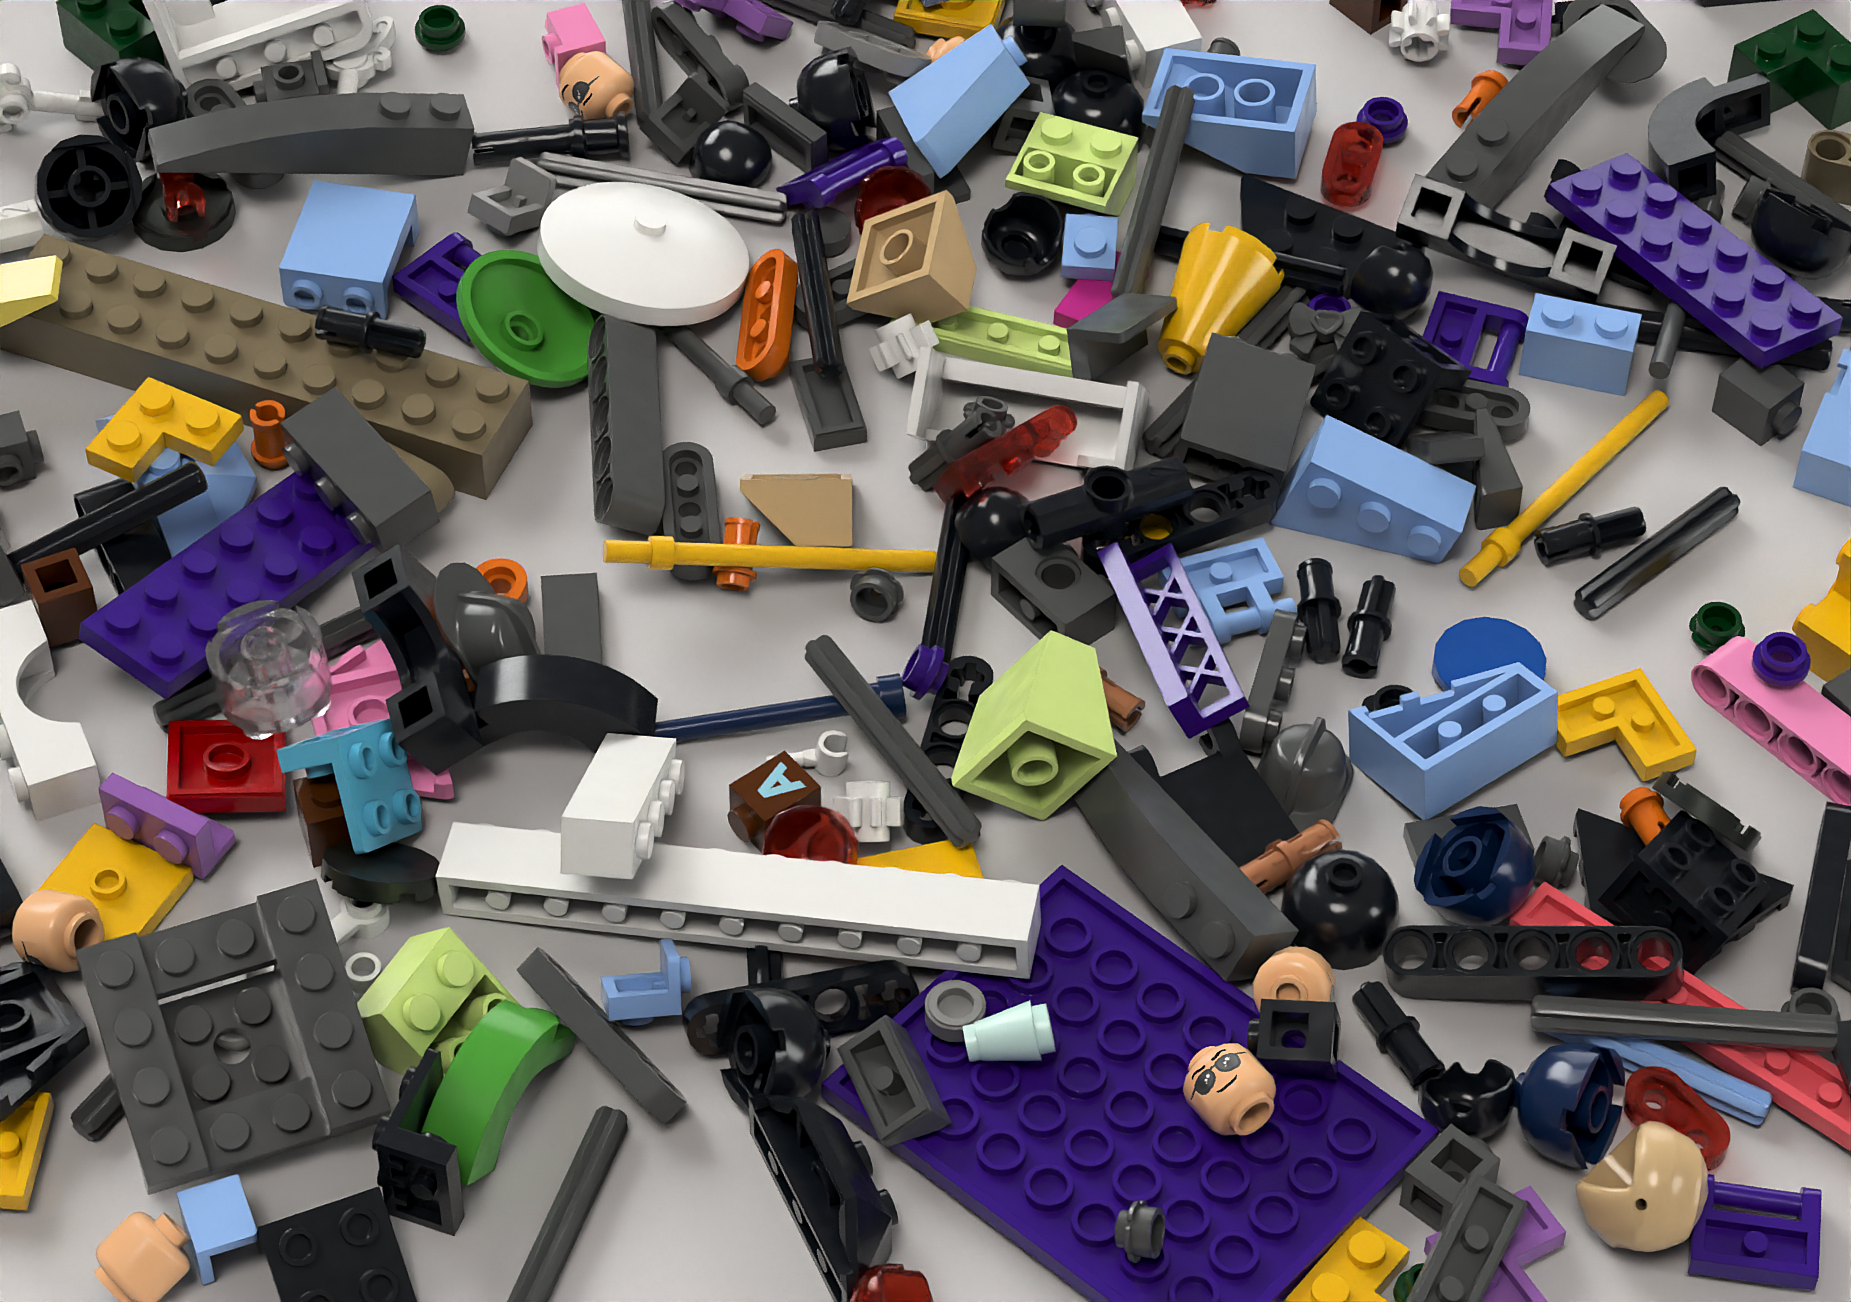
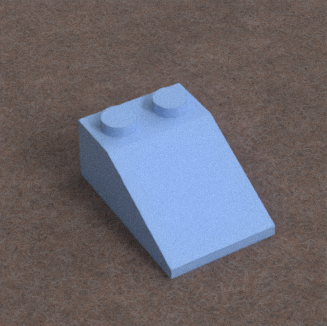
[1142,48,1317,179]

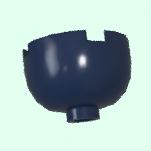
[1414,806,1536,925]
[1513,1043,1625,1169]

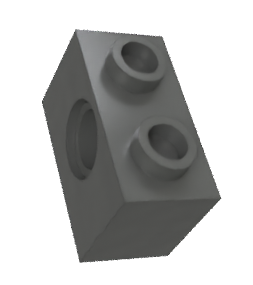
[991,537,1117,645]

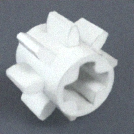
[1389,0,1451,62]
[869,313,940,379]
[833,781,904,842]

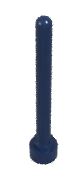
[654,673,906,742]

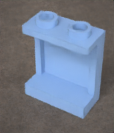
[279,180,419,320]

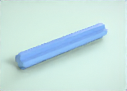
[1544,1032,1773,1125]

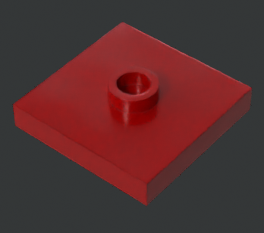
[166,719,286,813]

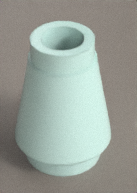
[963,1000,1056,1062]

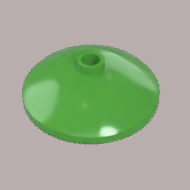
[456,250,600,388]

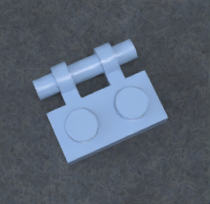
[1158,537,1297,646]

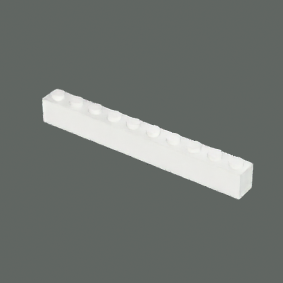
[435,822,1041,979]

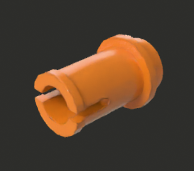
[1452,70,1508,129]
[250,400,288,470]
[712,517,761,591]
[1619,787,1671,846]

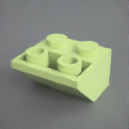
[1005,112,1139,217]
[357,927,521,1076]

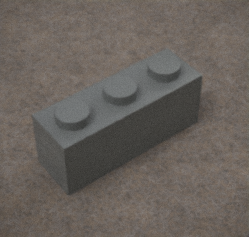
[280,387,440,554]

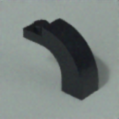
[1648,72,1770,202]
[469,654,658,753]

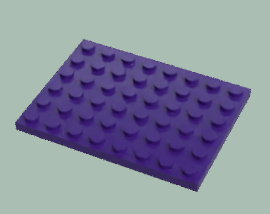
[821,865,1439,1302]

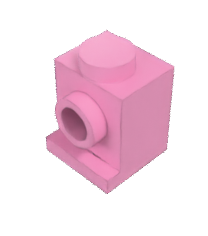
[542,3,606,89]

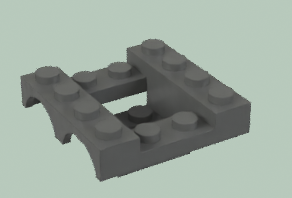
[75,878,391,1195]

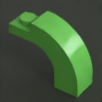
[421,999,576,1186]

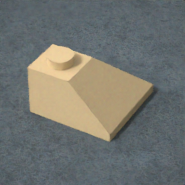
[846,190,977,323]
[740,474,853,548]

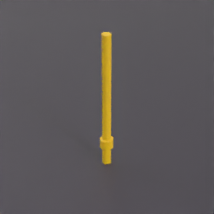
[1459,390,1669,587]
[603,536,937,573]

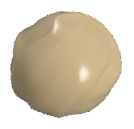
[1576,1121,1709,1252]

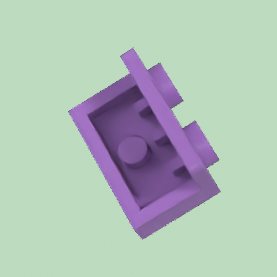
[98,772,236,879]

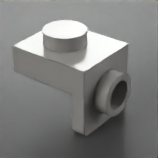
[467,157,557,236]

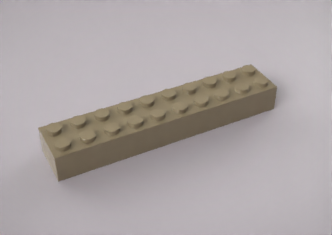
[0,234,533,500]

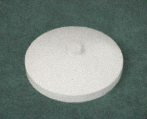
[537,182,749,326]

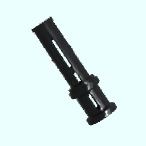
[471,111,630,166]

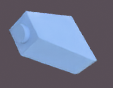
[888,24,1030,178]

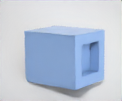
[176,1174,258,1285]

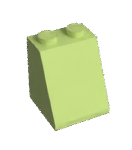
[951,630,1117,821]

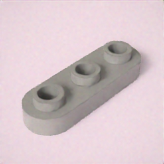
[814,21,932,85]

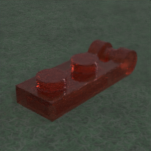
[932,405,1077,503]

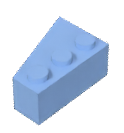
[1793,346,1851,507]
[1269,415,1476,564]
[1348,662,1558,820]

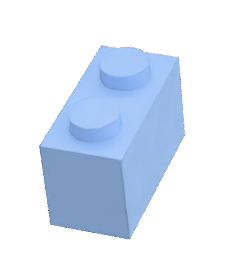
[1519,293,1642,396]

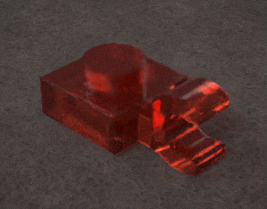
[158,172,206,222]

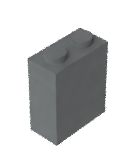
[1172,332,1316,487]

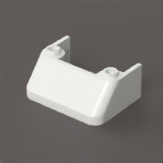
[142,0,373,91]
[905,346,1150,473]

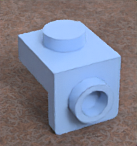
[1061,213,1119,281]
[600,938,691,1026]

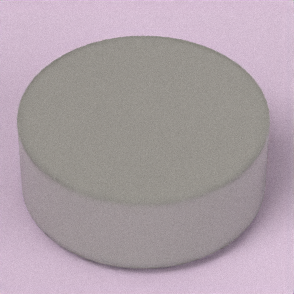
[925,980,986,1042]

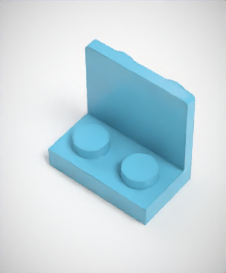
[276,718,423,855]

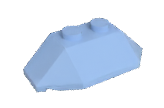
[95,413,257,558]

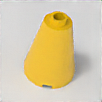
[1157,223,1285,374]

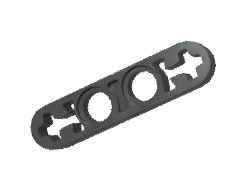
[517,947,687,1124]

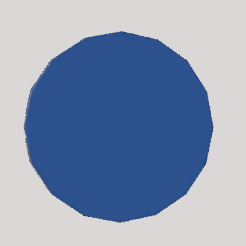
[1431,617,1547,692]

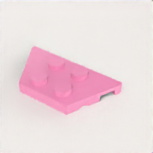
[302,639,454,800]

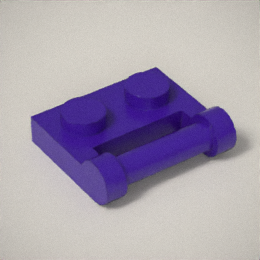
[775,137,908,210]
[392,232,481,343]
[1423,291,1529,387]
[1688,1174,1822,1291]

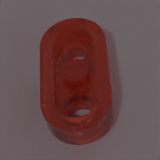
[1320,122,1384,207]
[1622,1066,1730,1171]

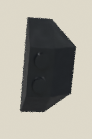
[749,1094,898,1302]

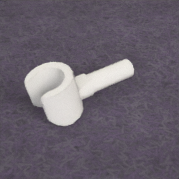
[766,730,849,777]

